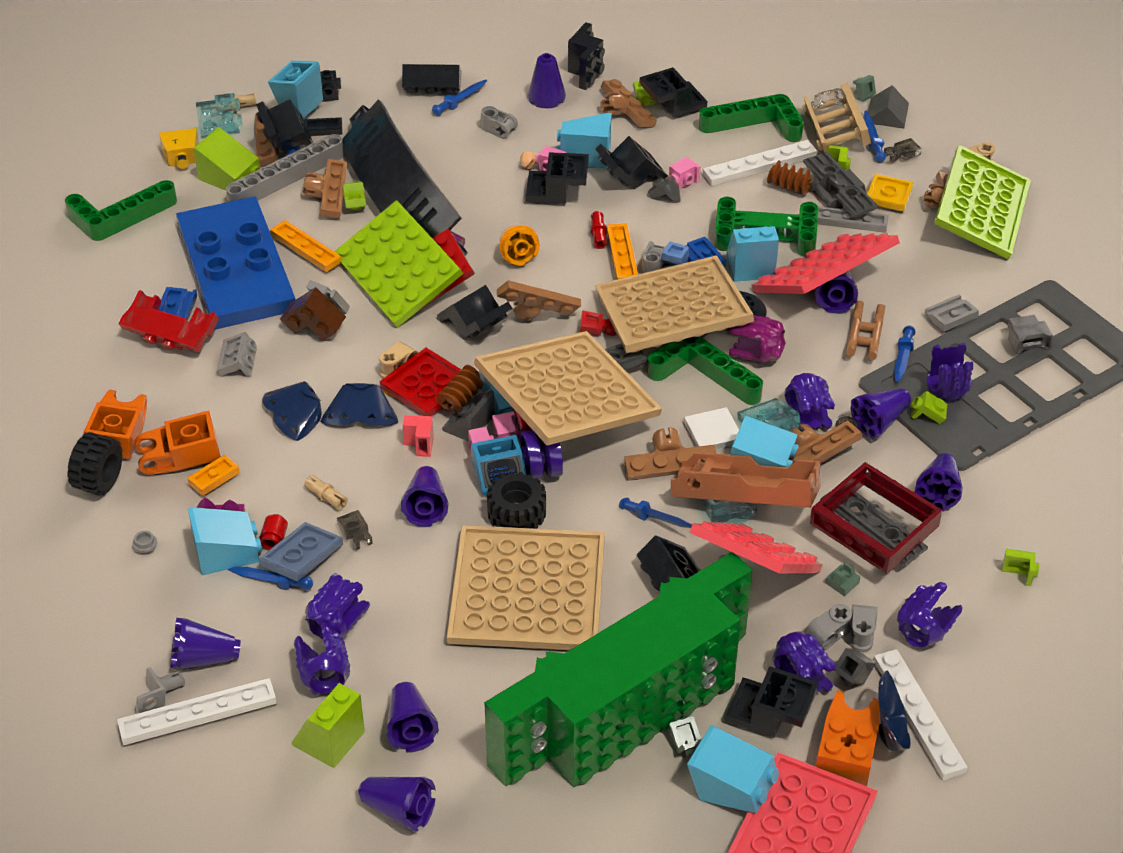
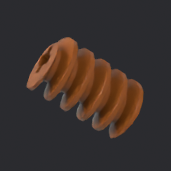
[767,160,812,195]
[436,365,483,413]

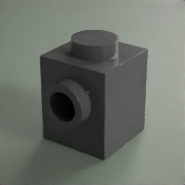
[835,648,876,686]

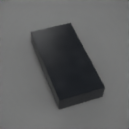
[304,117,343,136]

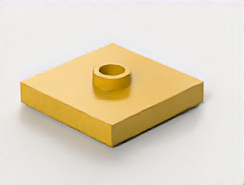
[867,174,914,212]

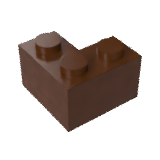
[280,287,346,341]

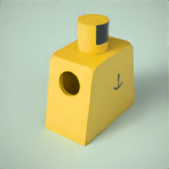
[159,128,199,169]

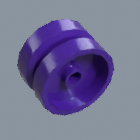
[520,429,563,479]

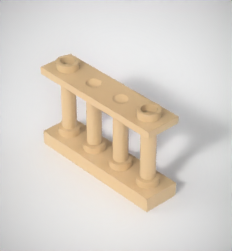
[802,83,871,153]

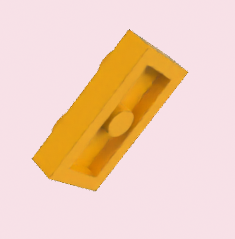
[187,455,240,496]

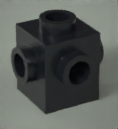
[320,70,341,101]

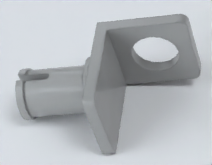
[136,667,185,714]

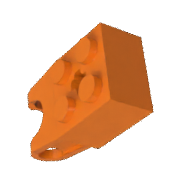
[83,390,147,459]
[135,410,221,475]
[816,690,880,786]

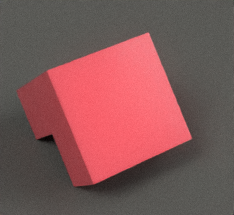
[402,415,434,457]

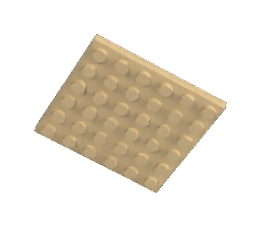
[595,255,754,353]
[474,331,662,445]
[447,525,605,650]

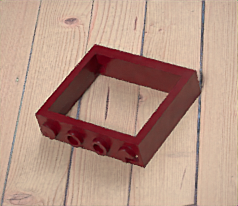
[810,462,942,574]

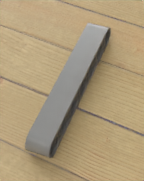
[226,134,344,202]

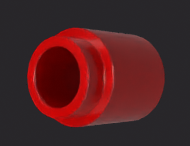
[259,514,288,550]

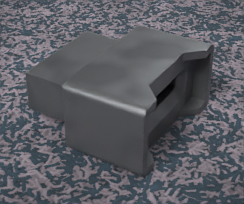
[1007,315,1053,354]

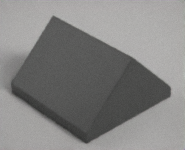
[868,85,909,129]
[442,389,495,442]

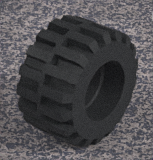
[67,432,123,496]
[487,472,546,529]

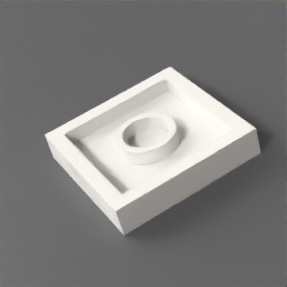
[684,407,739,450]

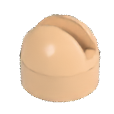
[520,152,536,169]

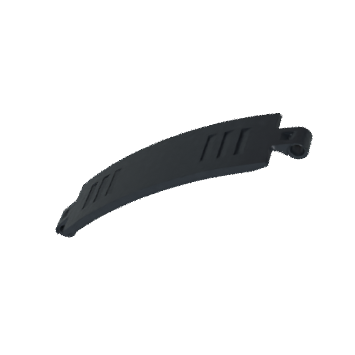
[342,99,468,256]

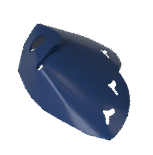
[262,381,322,441]
[320,383,398,425]
[878,670,911,751]

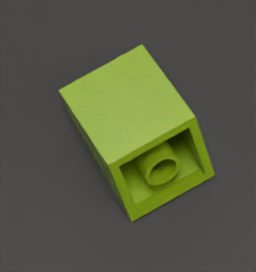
[194,127,261,191]
[292,683,365,768]

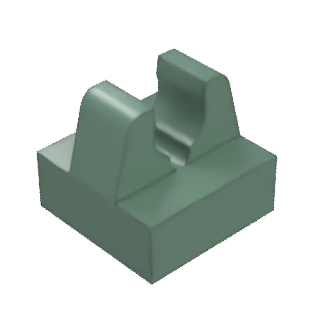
[853,75,876,101]
[825,562,860,597]

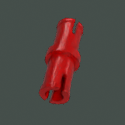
[591,211,607,249]

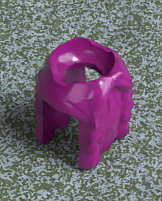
[728,315,786,363]

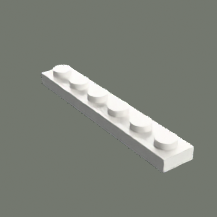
[702,140,817,186]
[873,649,968,781]
[117,678,277,746]

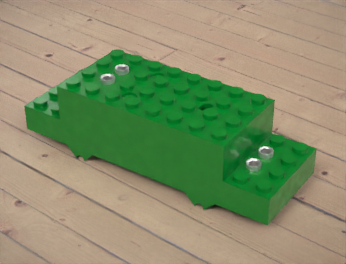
[484,552,753,788]

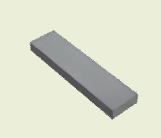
[818,206,889,233]

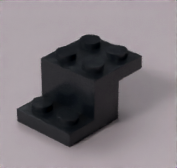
[568,22,605,90]
[639,67,708,118]
[256,99,314,153]
[595,136,668,189]
[526,152,589,204]
[437,285,513,339]
[725,666,819,738]

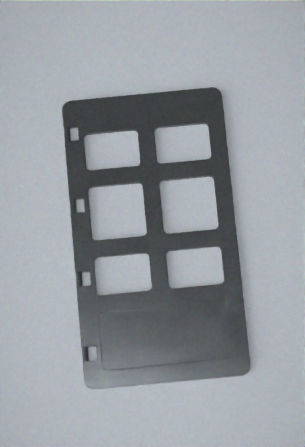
[860,280,1123,471]

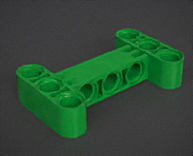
[714,196,818,257]

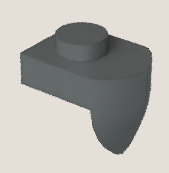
[648,176,681,202]

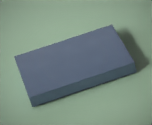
[259,522,343,582]

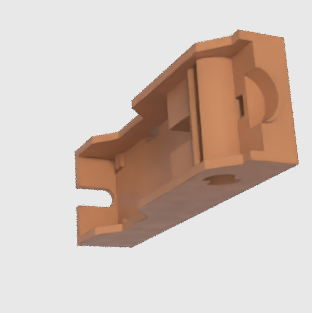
[671,452,821,508]

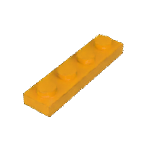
[270,220,341,273]
[607,223,638,280]

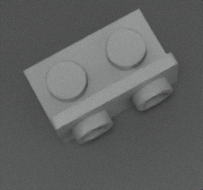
[217,332,257,377]

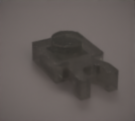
[884,138,922,163]
[337,510,373,550]

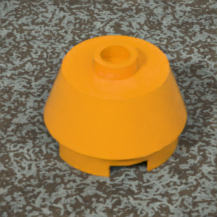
[500,225,540,266]

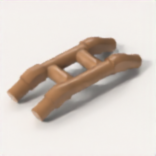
[846,301,886,360]

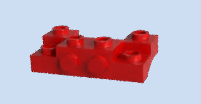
[118,290,219,353]

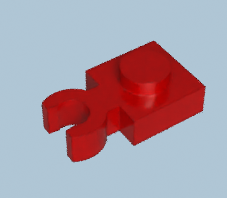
[579,310,616,336]

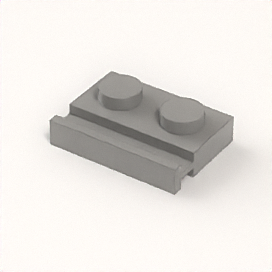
[306,280,350,314]
[925,294,979,332]

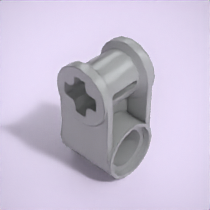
[481,106,518,138]
[642,241,667,273]
[805,604,852,650]
[850,604,877,652]

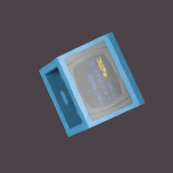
[471,435,526,495]

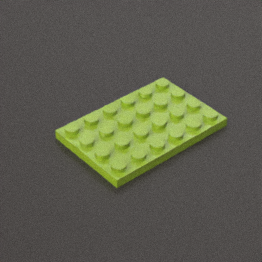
[934,145,1031,259]
[334,200,464,328]

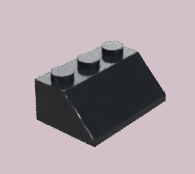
[402,64,462,94]
[636,535,700,592]

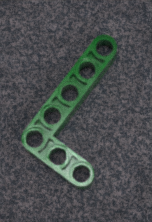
[699,94,804,142]
[65,180,177,241]
[647,336,763,405]

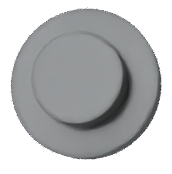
[133,531,157,553]

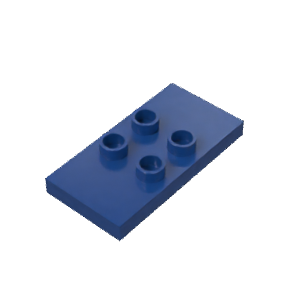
[176,196,296,330]

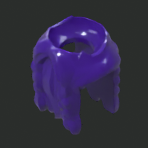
[926,343,974,401]
[784,373,835,432]
[305,573,370,639]
[897,582,963,648]
[294,622,350,695]
[772,631,836,694]

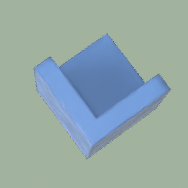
[661,241,689,266]

